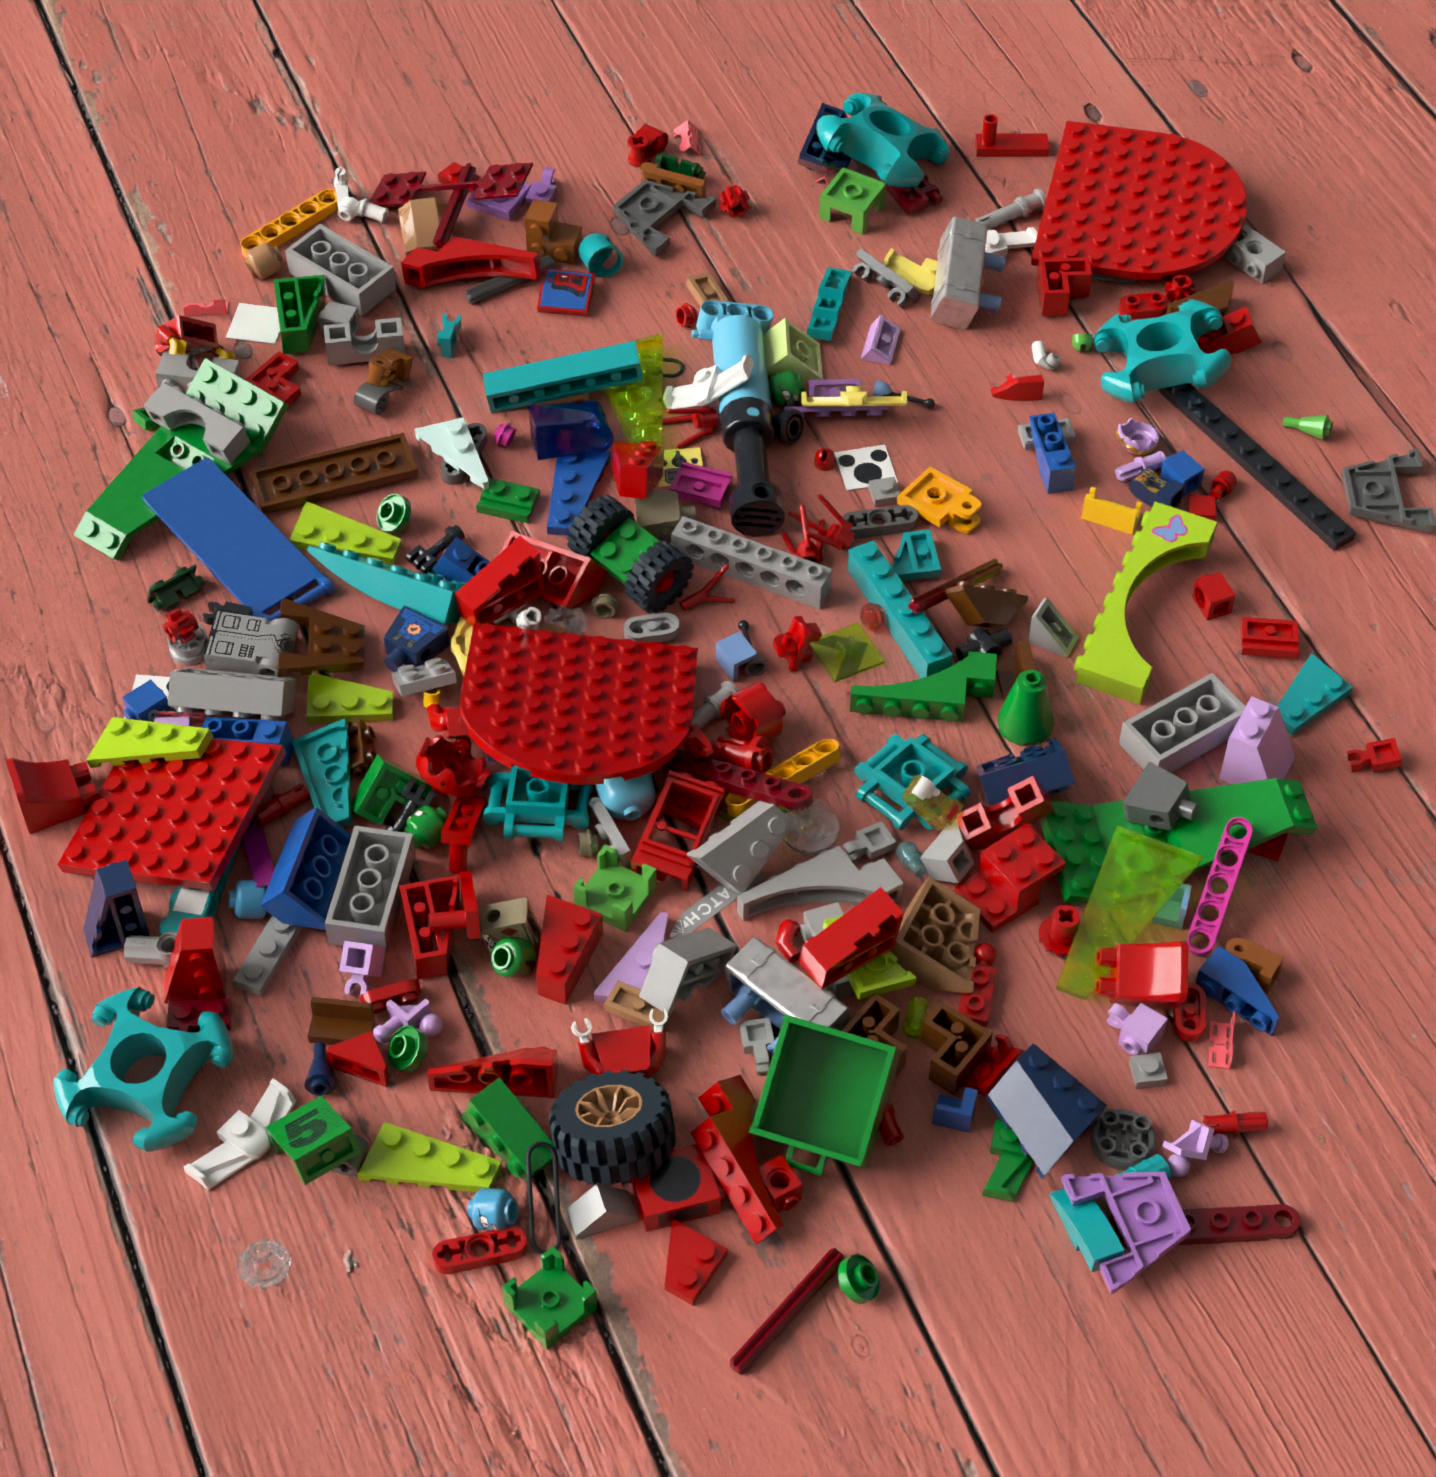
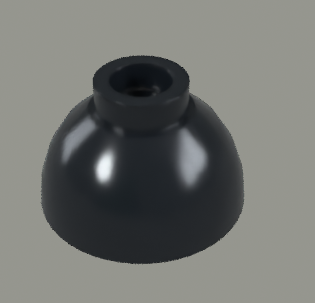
[773,409,804,446]

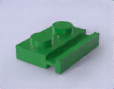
[476,478,540,524]

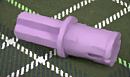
[1115,451,1166,482]

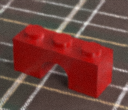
[955,776,1055,850]

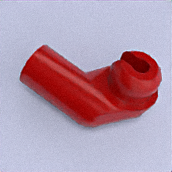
[775,919,801,963]

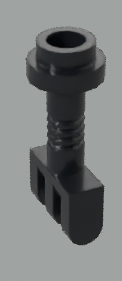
[406,525,465,574]
[384,778,437,832]

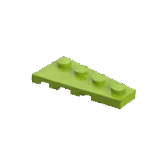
[86,717,213,768]
[357,1122,502,1193]

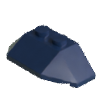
[798,103,852,172]

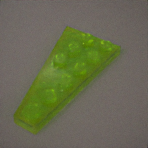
[604,333,663,446]
[1056,826,1203,1000]

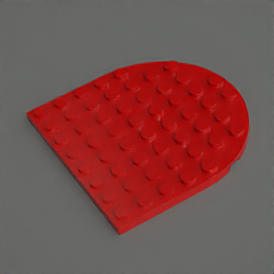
[1031,121,1247,280]
[460,623,698,785]

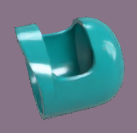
[579,233,624,277]

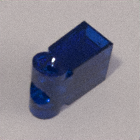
[528,400,614,460]

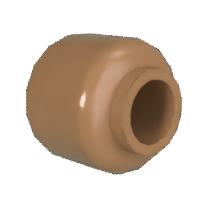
[244,242,283,280]

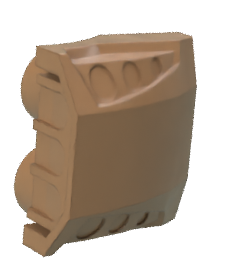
[398,197,453,257]

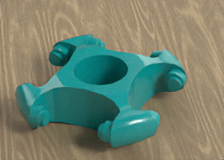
[816,93,949,188]
[1094,299,1232,404]
[53,987,234,1152]

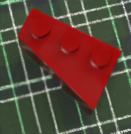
[455,536,545,627]
[799,887,904,989]
[164,917,226,1003]

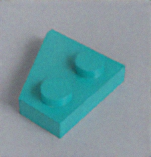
[892,529,941,581]

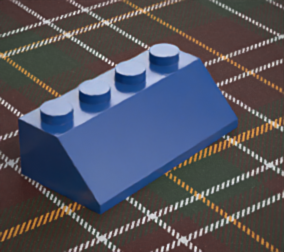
[260,807,352,930]

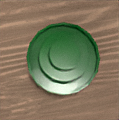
[376,494,412,534]
[388,1025,427,1073]
[838,1254,881,1304]

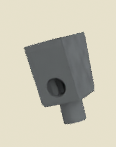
[1122,762,1200,830]

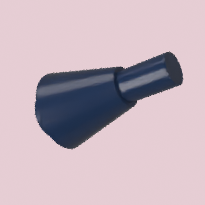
[304,1042,336,1096]

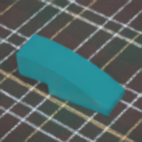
[1049,1188,1124,1273]

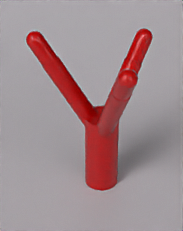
[679,564,735,611]

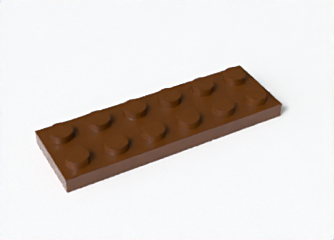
[249,433,419,514]

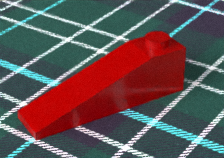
[499,531,607,609]

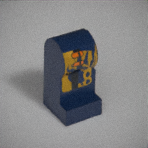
[1129,468,1184,508]

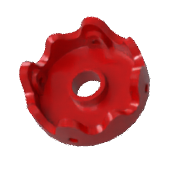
[415,735,491,797]

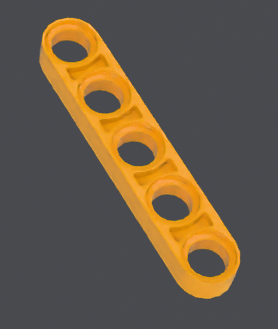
[240,189,338,258]
[725,739,841,817]

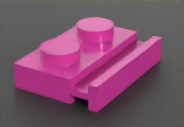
[669,462,732,508]

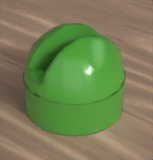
[1072,334,1093,352]

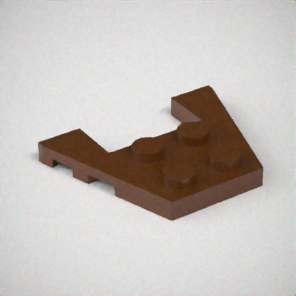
[277,598,365,678]

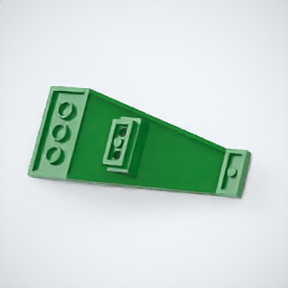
[74,358,289,561]
[1040,778,1318,907]

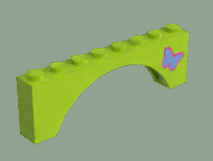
[1074,502,1217,705]

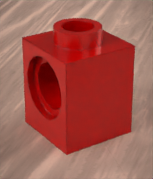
[1192,572,1236,620]
[759,1155,802,1213]

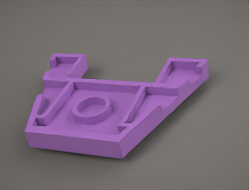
[1061,1172,1191,1295]

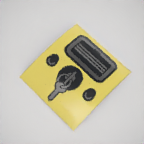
[658,447,703,487]

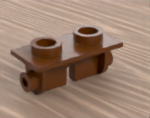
[348,717,377,778]

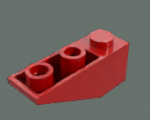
[1197,306,1262,354]

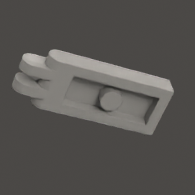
[590,797,633,869]

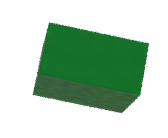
[749,1014,902,1176]

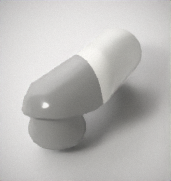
[1032,341,1061,370]

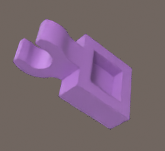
[526,167,557,205]

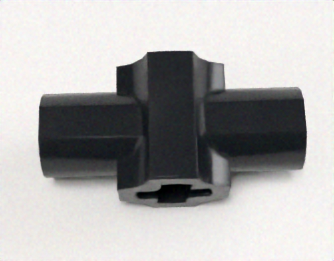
[955,627,1013,661]

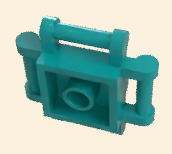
[854,734,971,831]
[483,765,594,842]

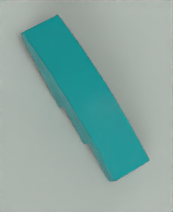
[807,267,852,341]

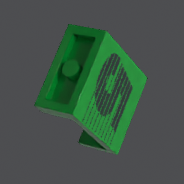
[265,1096,362,1185]

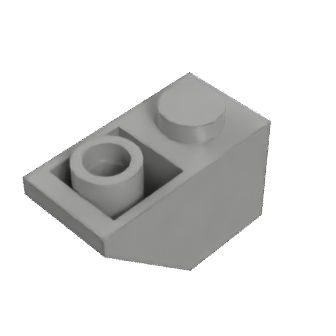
[920,819,975,883]

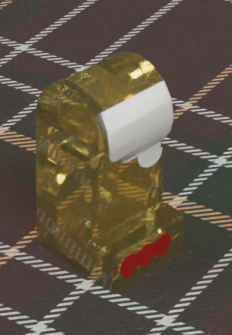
[902,775,964,831]

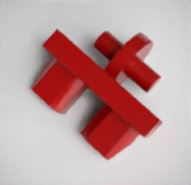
[772,616,822,672]

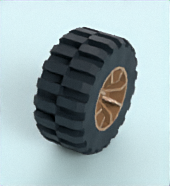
[549,1070,676,1186]

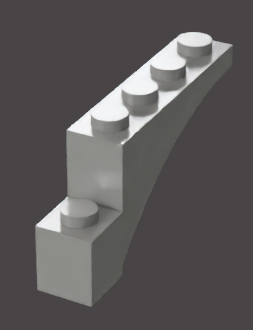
[737,846,904,921]

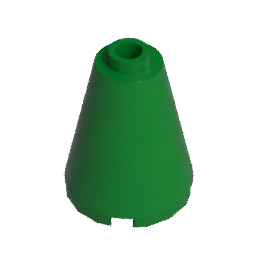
[997,670,1054,746]

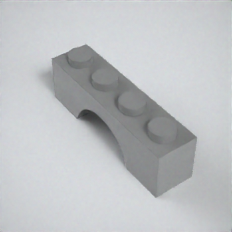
[143,383,250,465]

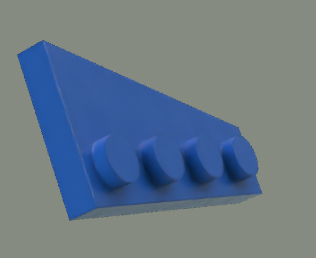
[547,449,611,535]

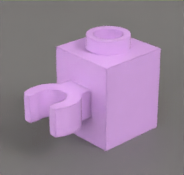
[339,941,386,995]
[1106,1003,1168,1055]

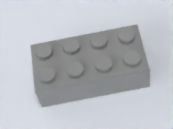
[285,224,396,316]
[168,667,297,721]
[1119,673,1246,773]
[325,826,416,952]

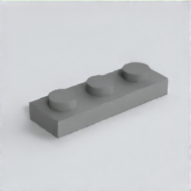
[233,915,303,997]

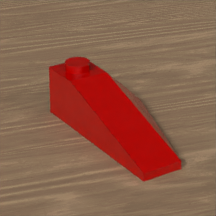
[427,1047,559,1098]

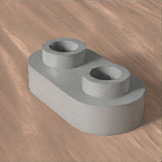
[624,613,679,643]

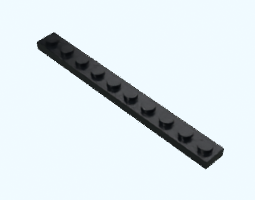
[1159,383,1356,551]

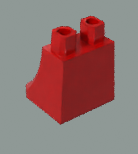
[5,758,98,834]
[1095,941,1189,1011]

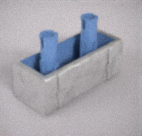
[930,217,1006,330]
[721,937,850,1056]

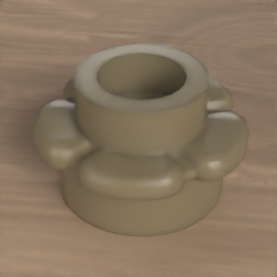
[591,593,619,619]
[577,829,598,858]

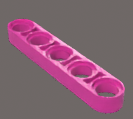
[1187,817,1252,957]

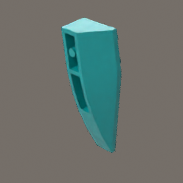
[308,542,466,624]

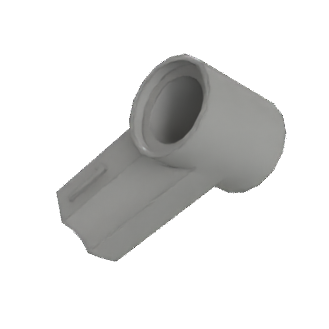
[124,932,177,969]

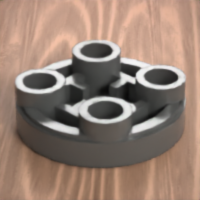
[1090,1109,1155,1171]

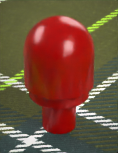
[1210,470,1237,500]

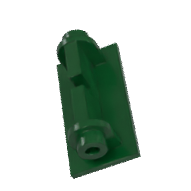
[655,152,706,179]
[147,564,205,612]

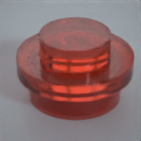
[860,603,885,631]

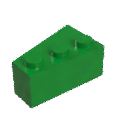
[273,274,326,354]
[461,1077,554,1183]

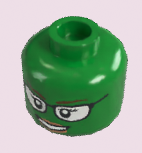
[769,370,805,407]
[405,805,448,849]

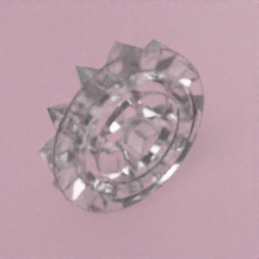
[544,606,588,635]
[238,1239,292,1291]

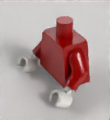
[571,1009,668,1079]

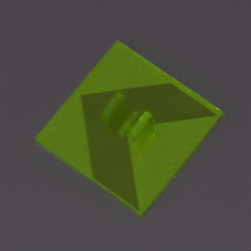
[810,622,884,683]

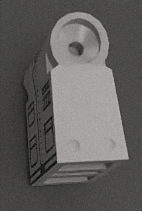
[204,611,299,676]

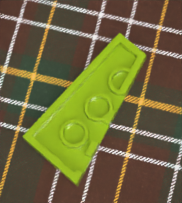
[289,501,402,565]

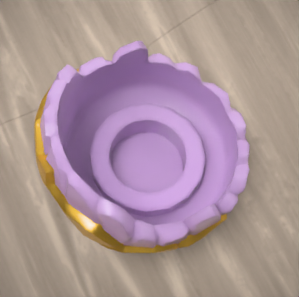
[1116,418,1159,456]

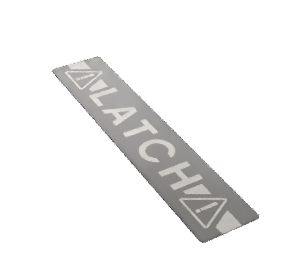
[669,872,764,939]

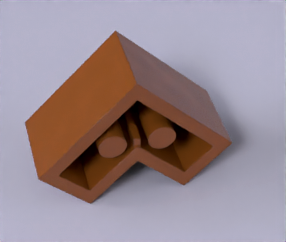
[525,199,583,265]

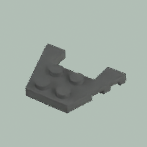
[613,180,716,257]
[1341,449,1436,533]

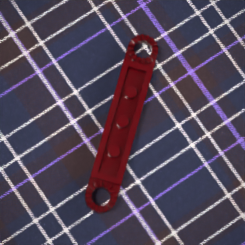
[662,750,813,812]
[1108,1204,1300,1248]

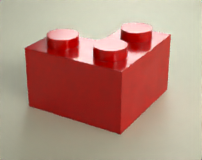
[1036,257,1092,316]

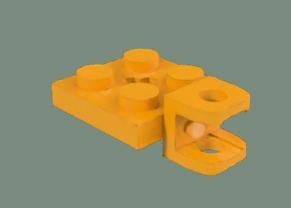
[897,467,981,534]

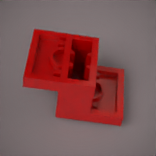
[954,823,1066,933]

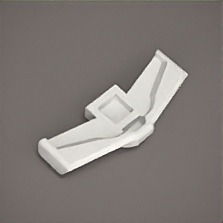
[985,227,1038,256]
[663,354,754,409]
[184,1078,296,1190]

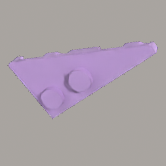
[594,912,668,1002]

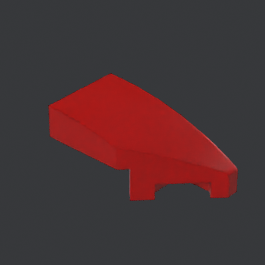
[990,373,1044,401]
[683,724,714,759]

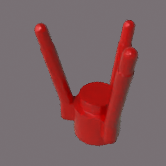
[651,406,718,449]
[788,494,855,550]
[781,504,825,564]

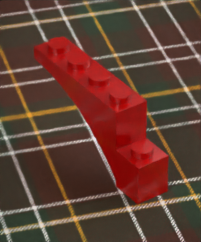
[401,236,542,288]
[690,1074,784,1244]

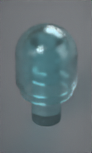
[895,841,926,877]

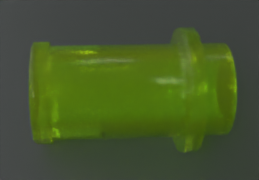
[902,997,928,1038]

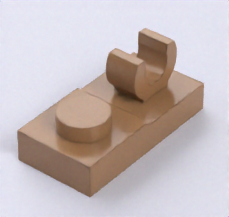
[604,980,671,1030]

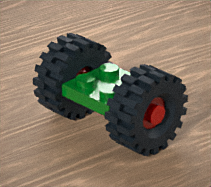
[567,495,694,614]

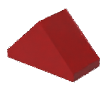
[327,1031,389,1087]

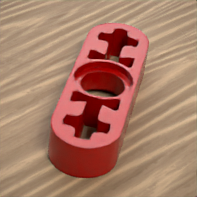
[432,1226,527,1274]

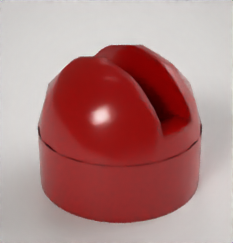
[814,448,836,471]

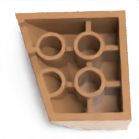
[889,876,980,993]

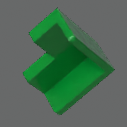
[351,754,433,825]

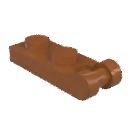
[640,162,705,198]

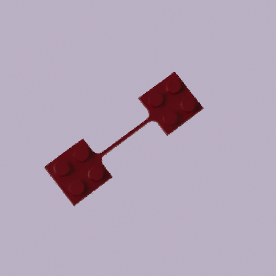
[369,163,533,207]

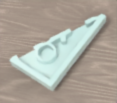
[415,417,489,490]

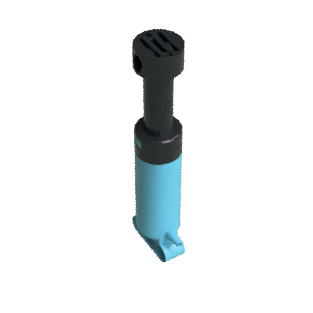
[691,300,785,537]

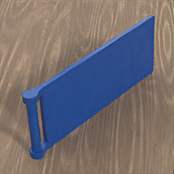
[142,457,335,622]

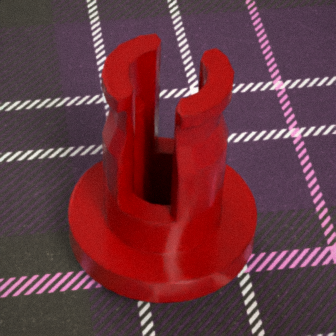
[709,735,774,773]

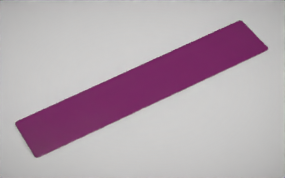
[242,820,274,888]

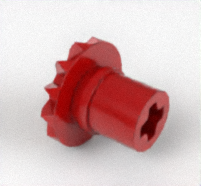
[1039,905,1087,957]

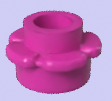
[494,422,517,448]

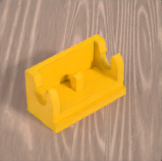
[1081,487,1143,535]

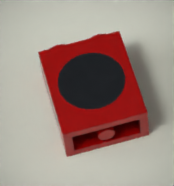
[631,1144,725,1232]

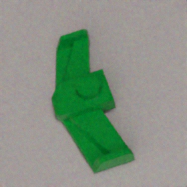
[982,1120,1034,1202]

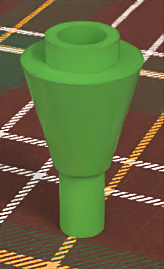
[1283,415,1333,441]

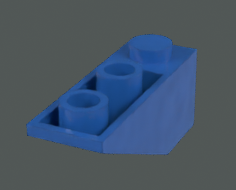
[1029,412,1076,494]
[432,537,490,583]
[202,717,294,765]
[1195,946,1279,1036]

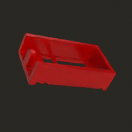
[631,770,725,892]

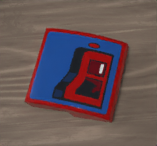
[537,268,596,317]

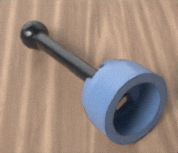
[873,380,935,409]

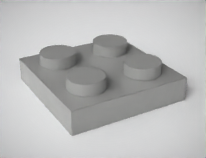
[391,658,457,696]

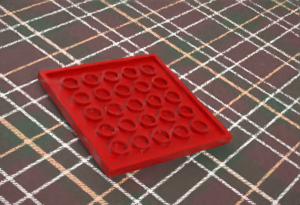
[57,738,286,891]

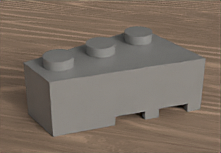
[686,801,795,894]
[639,927,737,1014]

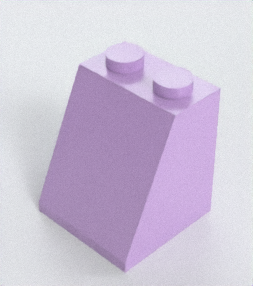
[1219,696,1295,784]

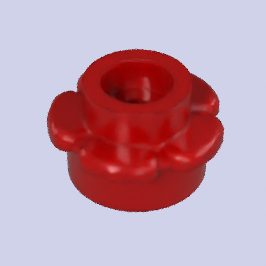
[675,303,698,328]

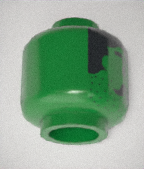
[491,938,536,978]

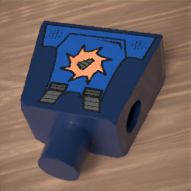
[384,605,450,672]

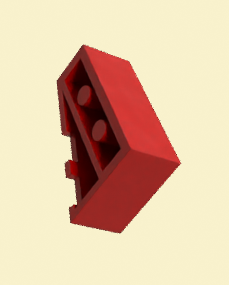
[611,441,664,499]
[399,875,460,980]
[536,895,603,1005]

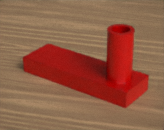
[975,114,1049,157]
[441,796,487,874]
[428,871,480,939]

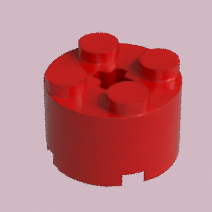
[720,682,786,742]

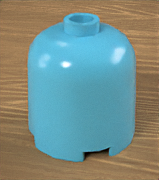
[595,772,655,821]

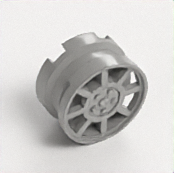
[167,623,208,665]

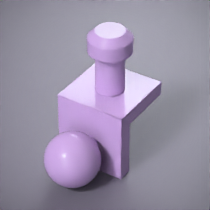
[373,998,443,1043]
[1163,1120,1229,1177]

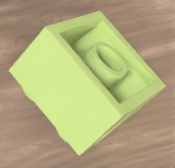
[763,318,823,383]

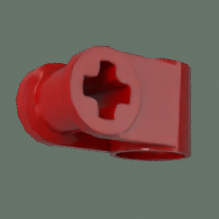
[627,124,669,167]

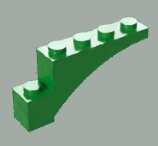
[849,651,997,722]

